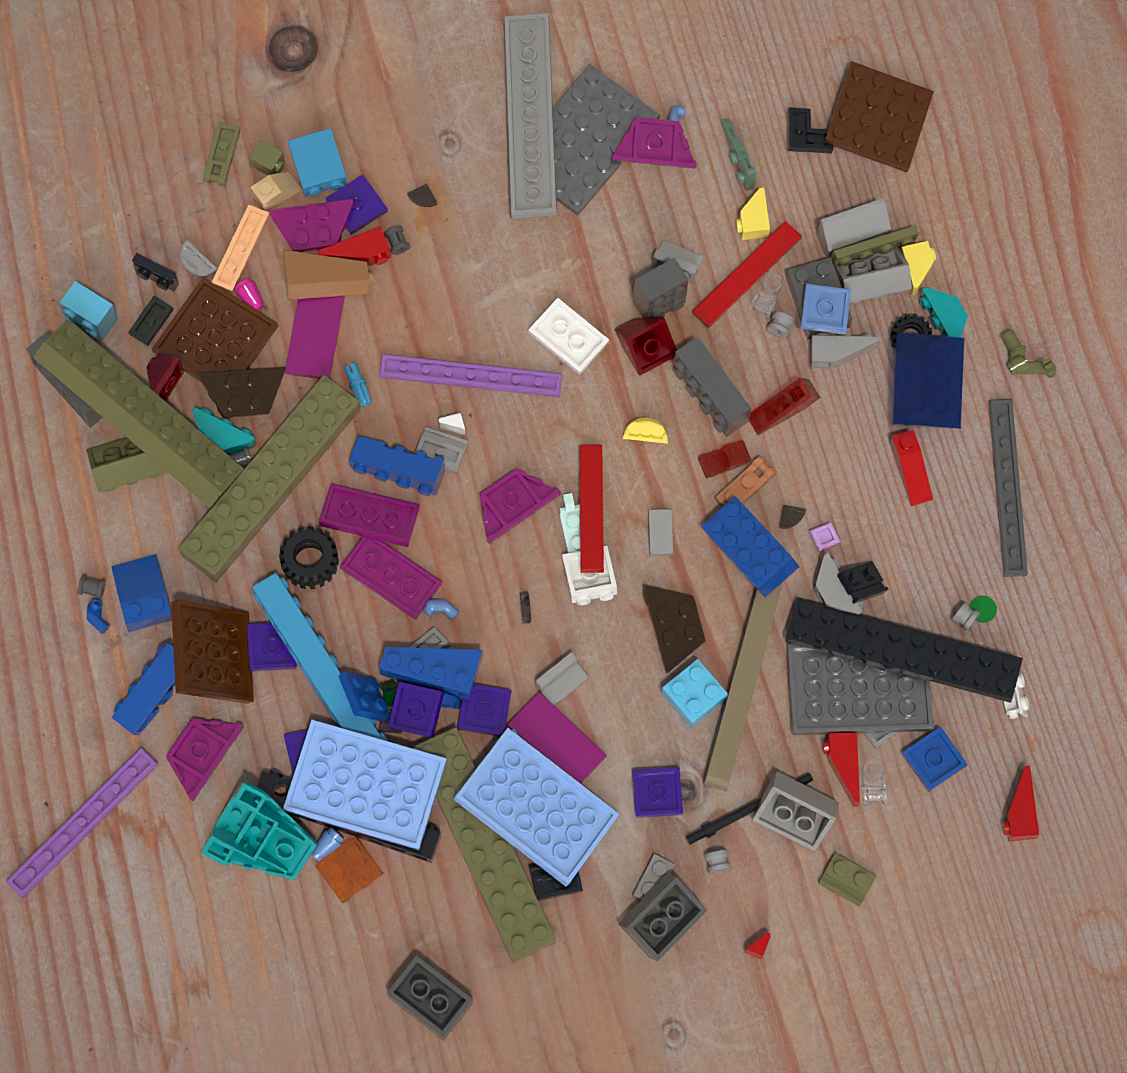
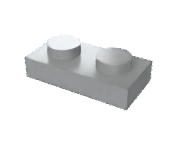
[633,854,675,901]

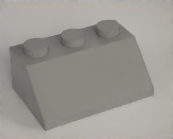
[817,198,891,258]
[834,247,912,304]
[752,771,839,852]

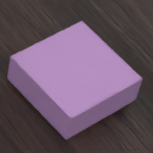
[809,522,840,553]

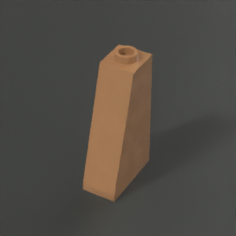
[283,250,373,300]

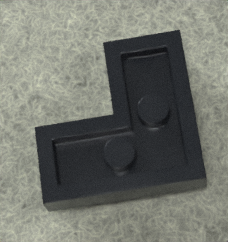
[787,107,833,154]

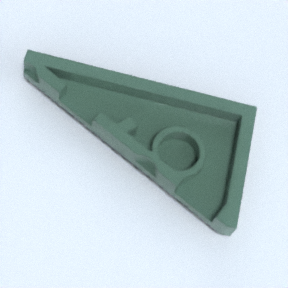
[720,118,757,191]

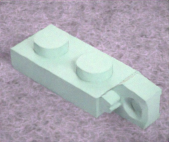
[560,493,580,553]

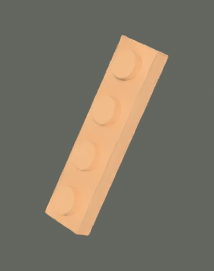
[212,205,270,293]

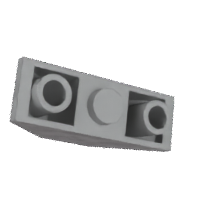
[814,553,863,615]

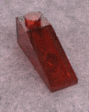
[749,378,821,435]

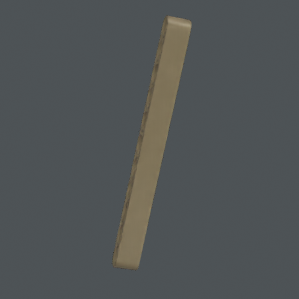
[704,553,791,792]

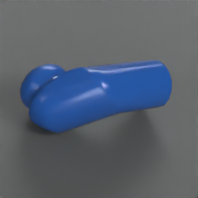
[87,599,110,634]

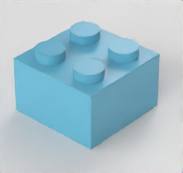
[59,281,118,341]
[661,659,728,729]

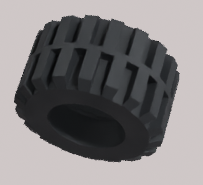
[279,526,339,589]

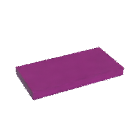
[285,296,345,379]
[319,483,420,547]
[340,537,442,620]
[507,692,607,784]

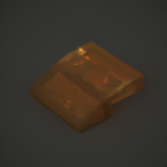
[315,836,384,903]

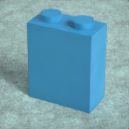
[288,128,347,197]

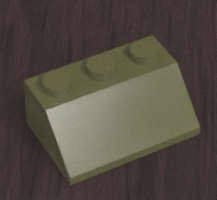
[86,437,165,492]

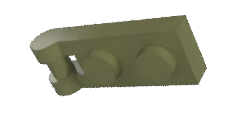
[203,122,241,187]

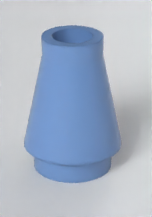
[311,827,345,862]

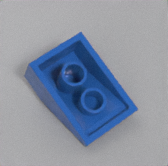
[112,554,172,632]

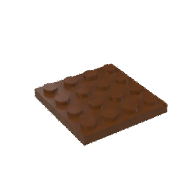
[824,61,934,172]
[152,277,278,382]
[171,600,254,704]

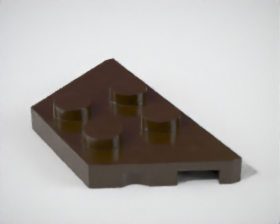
[197,367,285,418]
[643,586,706,674]

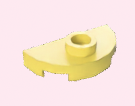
[623,417,668,444]

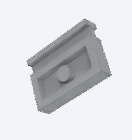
[414,427,468,472]

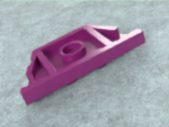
[611,117,697,169]
[269,199,355,252]
[480,468,561,544]
[166,718,244,802]

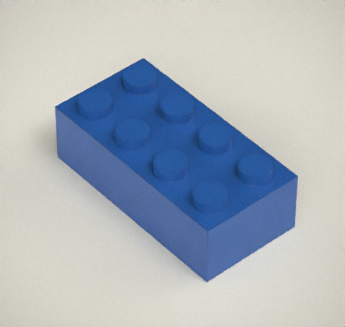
[701,496,799,597]

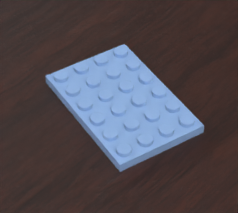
[283,720,447,850]
[453,728,619,886]

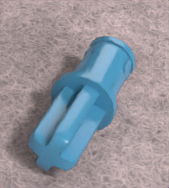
[344,363,372,407]

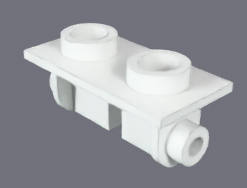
[1004,674,1030,719]

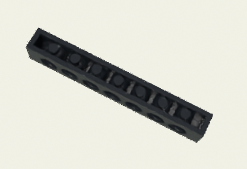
[257,770,441,863]

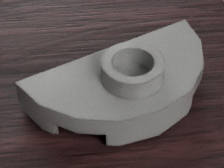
[180,239,218,277]

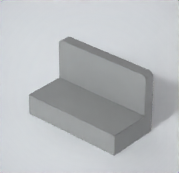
[652,241,704,282]
[535,652,588,706]

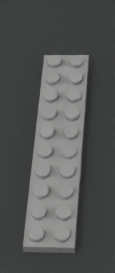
[504,13,557,219]

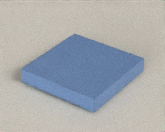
[800,284,851,334]

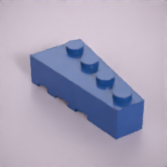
[349,436,445,496]
[112,643,175,735]
[379,647,483,700]

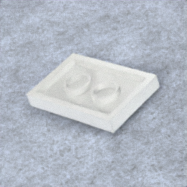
[528,298,609,375]

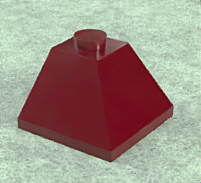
[615,316,677,376]
[146,353,184,402]

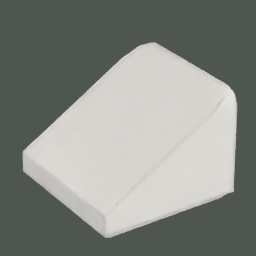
[439,413,465,435]

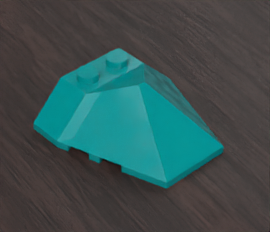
[201,781,317,880]

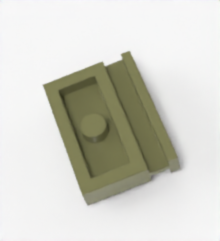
[818,853,877,907]

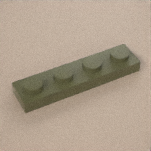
[831,225,919,267]

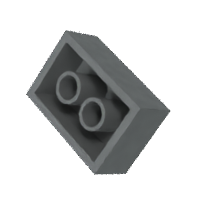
[786,257,852,340]
[633,258,688,318]
[618,874,707,961]
[387,955,473,1041]

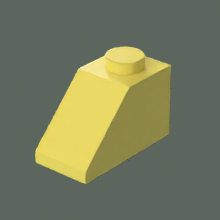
[736,188,770,240]
[901,241,936,295]

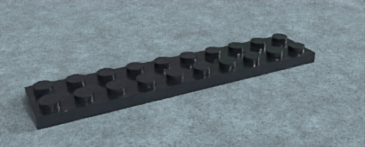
[785,597,1023,703]

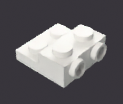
[562,546,617,605]

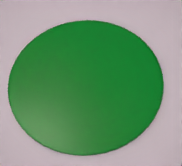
[970,596,997,623]

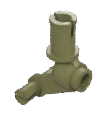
[1001,330,1056,378]

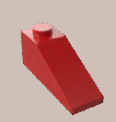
[318,226,391,266]
[889,430,933,506]
[823,733,860,807]
[1002,765,1039,842]

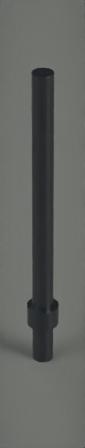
[686,773,813,845]

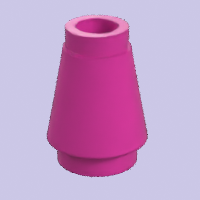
[235,277,265,311]

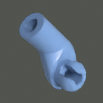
[668,105,686,121]
[424,599,459,620]

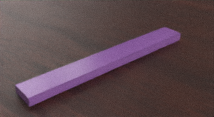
[379,354,562,398]
[6,748,158,899]

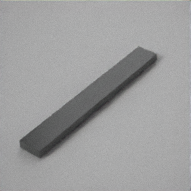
[989,399,1028,577]

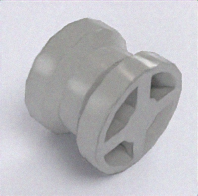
[767,311,794,338]
[952,602,980,631]
[704,850,732,875]

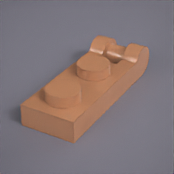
[715,456,777,507]

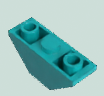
[919,287,968,354]
[192,407,256,455]

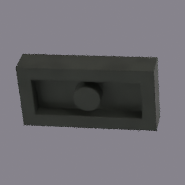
[128,296,173,346]

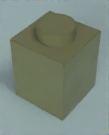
[248,140,285,176]

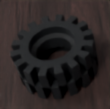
[890,314,933,358]

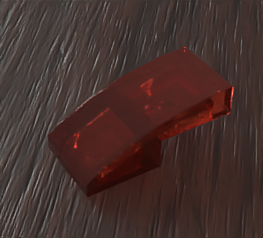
[698,440,751,479]

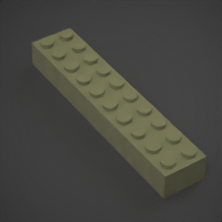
[33,319,244,508]
[178,375,361,583]
[413,727,556,963]

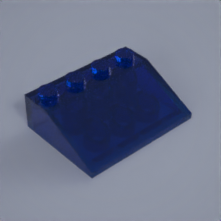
[892,333,964,429]

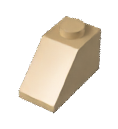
[250,171,302,212]

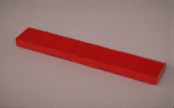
[692,221,802,329]
[580,445,604,573]

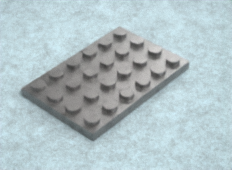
[508,64,660,216]
[787,644,934,736]

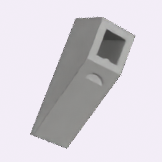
[810,333,880,369]

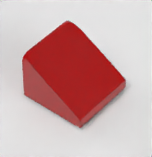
[744,932,771,959]

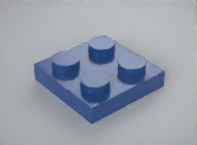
[338,671,390,722]
[902,727,968,792]

